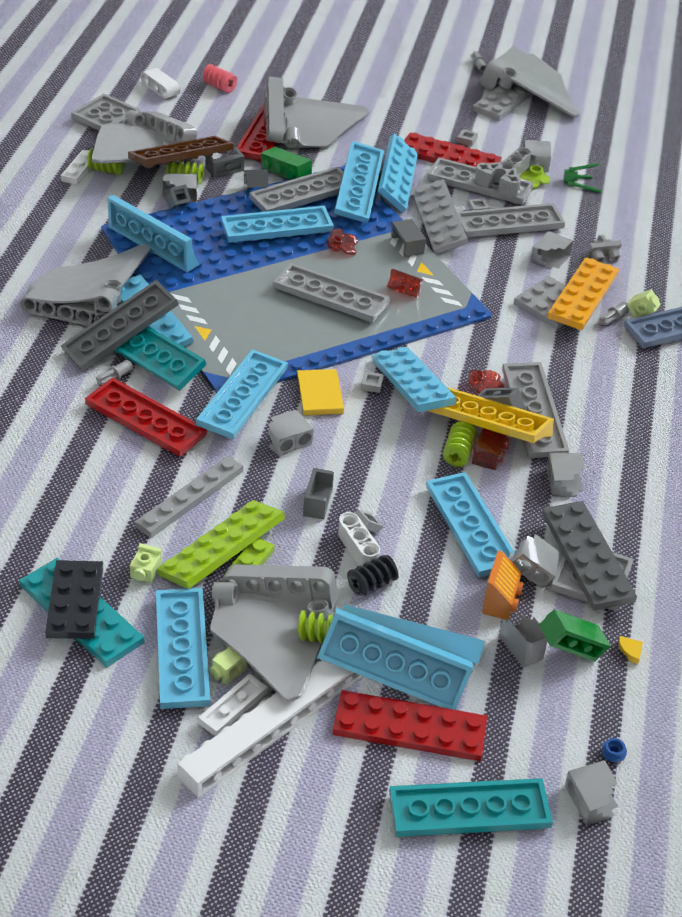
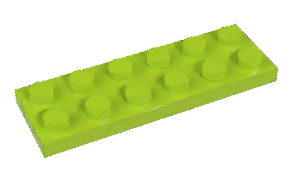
[157,500,285,589]

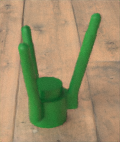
[563,163,601,193]

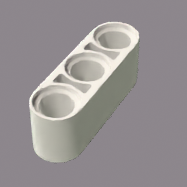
[141,68,180,99]
[338,512,380,566]

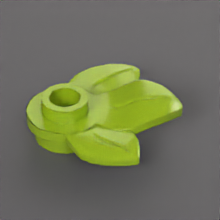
[519,165,550,189]

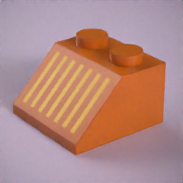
[482,550,524,620]

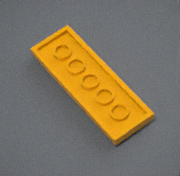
[547,257,619,330]

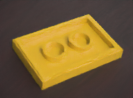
[297,369,344,415]

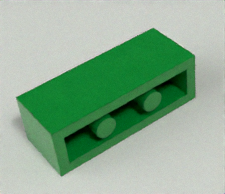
[261,147,312,180]
[538,609,611,661]

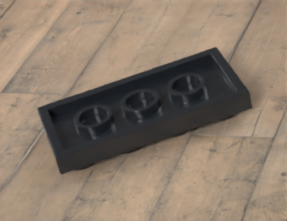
[45,560,103,639]

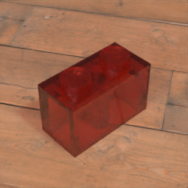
[472,428,511,470]

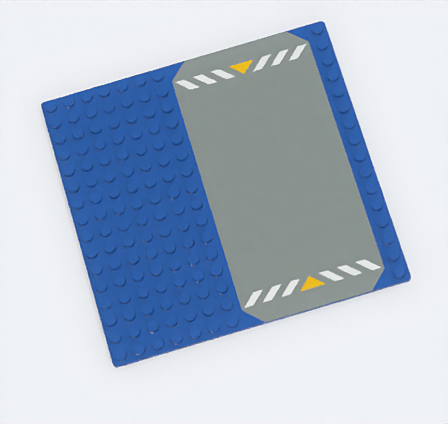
[101,165,492,394]

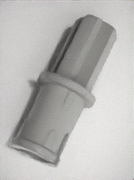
[471,51,487,74]
[599,302,629,325]
[96,360,133,386]

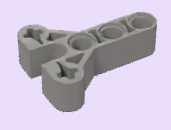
[475,147,531,198]

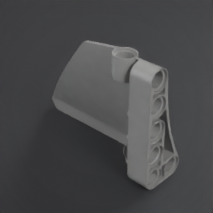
[480,46,580,117]
[263,76,370,148]
[92,110,197,163]
[20,244,151,326]
[210,564,338,702]

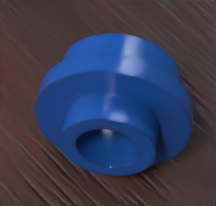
[601,738,627,763]

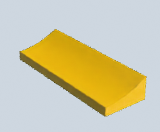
[427,387,554,443]

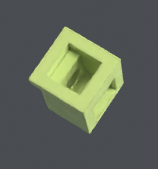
[627,289,661,318]
[130,543,162,583]
[209,646,247,685]

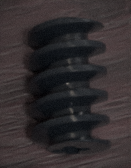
[347,555,399,595]

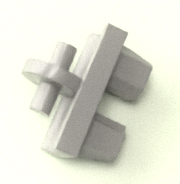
[586,235,622,263]

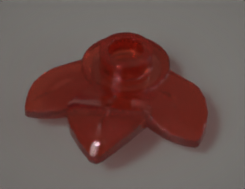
[327,229,358,255]
[468,369,505,393]

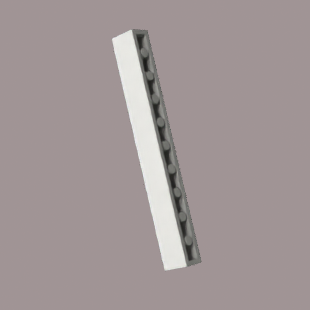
[178,660,364,798]

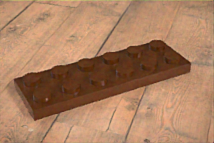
[128,136,234,168]

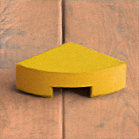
[618,636,643,664]

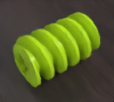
[87,148,126,175]
[166,161,204,184]
[443,421,476,467]
[297,610,333,644]

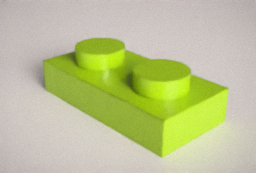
[232,538,275,565]

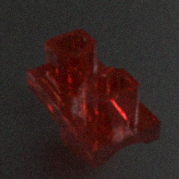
[387,269,423,298]

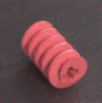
[203,64,237,93]

